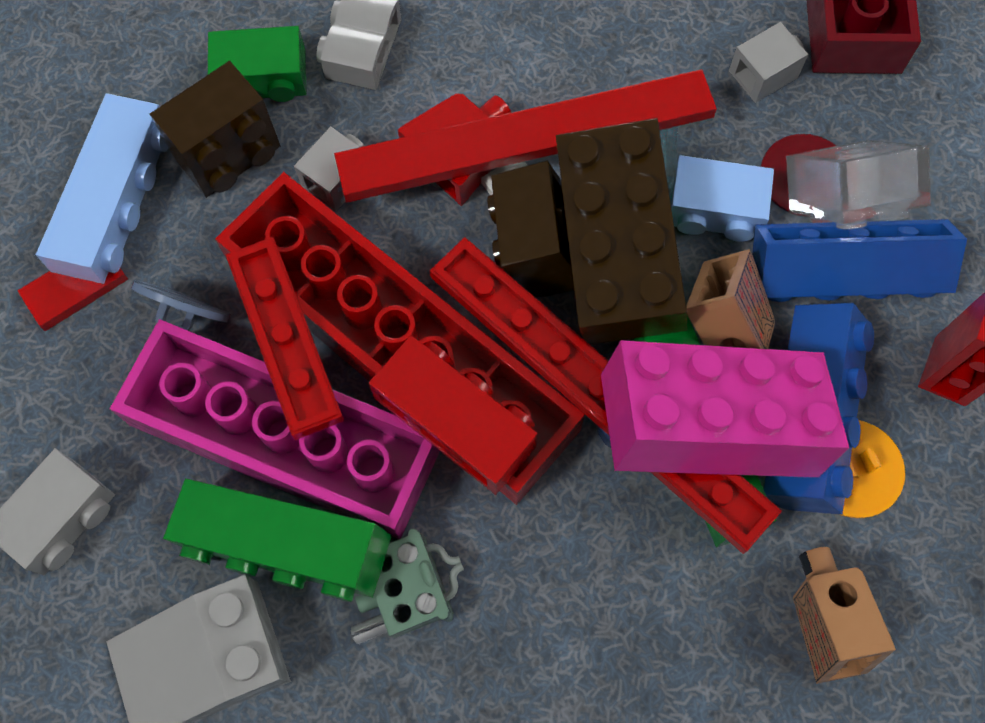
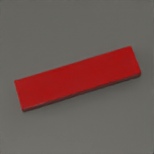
[225,237,345,440]

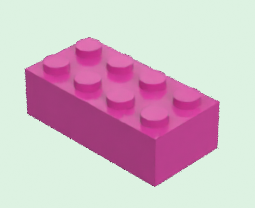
[601,340,849,477]

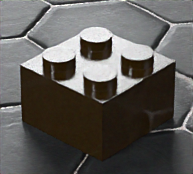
[149,61,281,198]
[487,160,574,298]

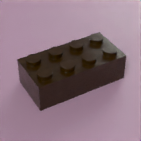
[556,118,687,345]

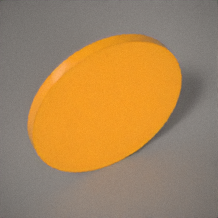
[839,420,905,518]

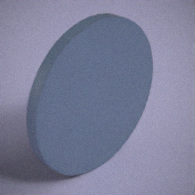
[131,280,231,331]

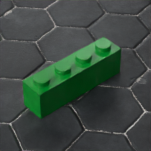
[163,478,391,602]

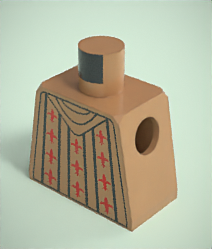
[686,249,775,349]
[793,547,896,684]

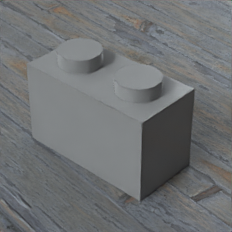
[0,448,115,576]

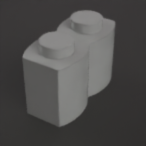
[316,0,401,90]

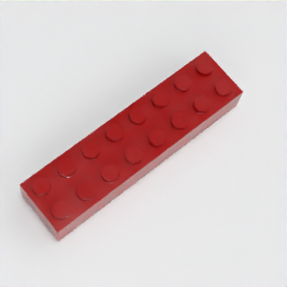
[215,172,585,505]

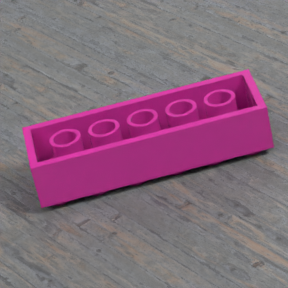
[110,319,440,540]

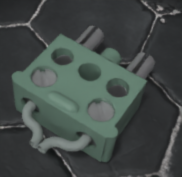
[351,528,464,644]

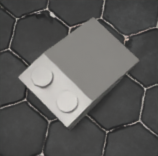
[106,574,291,723]

